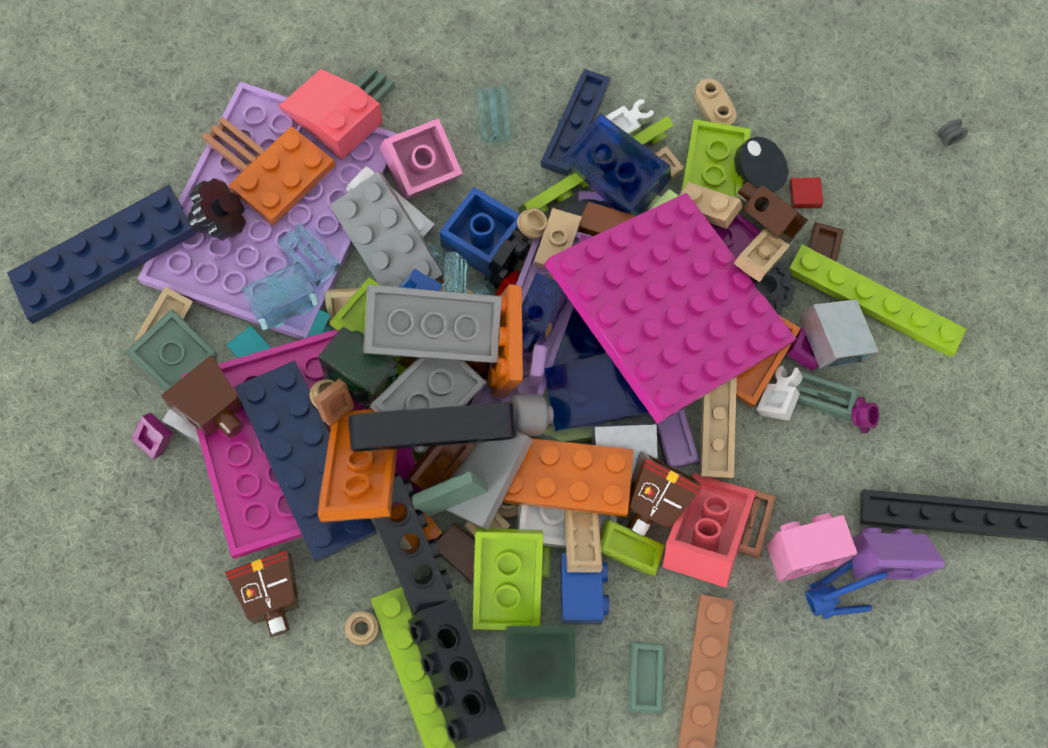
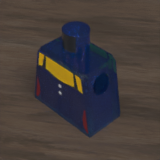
[522,272,567,354]

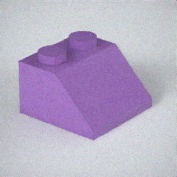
[852,528,945,579]

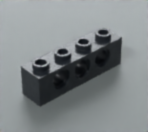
[374,472,453,615]
[408,600,506,748]

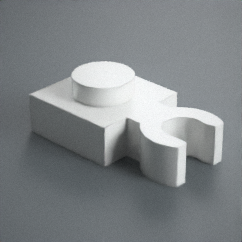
[600,99,654,146]
[757,366,802,421]

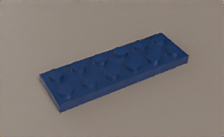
[7,185,196,324]
[235,360,377,563]

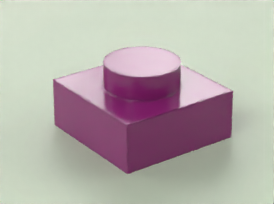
[787,327,819,371]
[131,413,173,459]

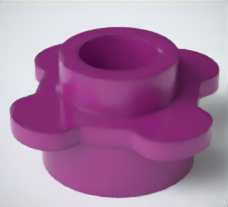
[851,397,880,433]

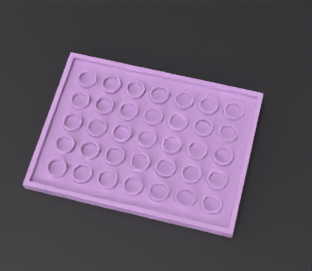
[137,82,397,340]

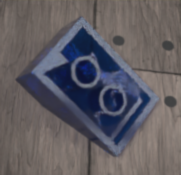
[562,113,672,216]
[544,353,651,432]

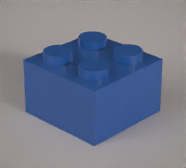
[439,187,520,277]

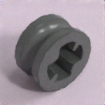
[937,119,968,146]

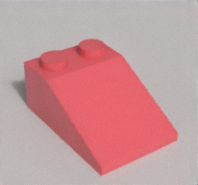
[279,69,383,160]
[663,473,756,588]

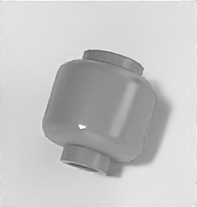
[506,394,554,436]

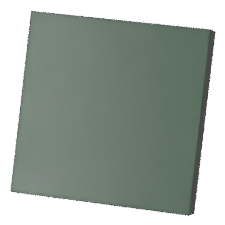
[125,309,217,391]

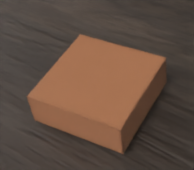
[314,379,355,426]

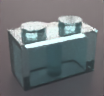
[241,261,319,331]

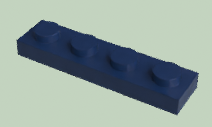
[541,68,611,177]

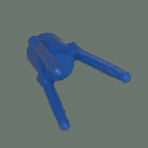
[805,560,888,619]

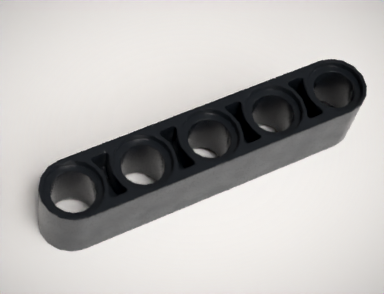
[348,403,517,452]

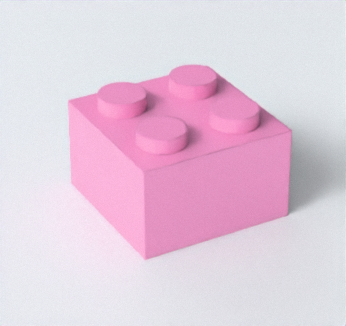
[379,118,463,200]
[767,513,857,582]

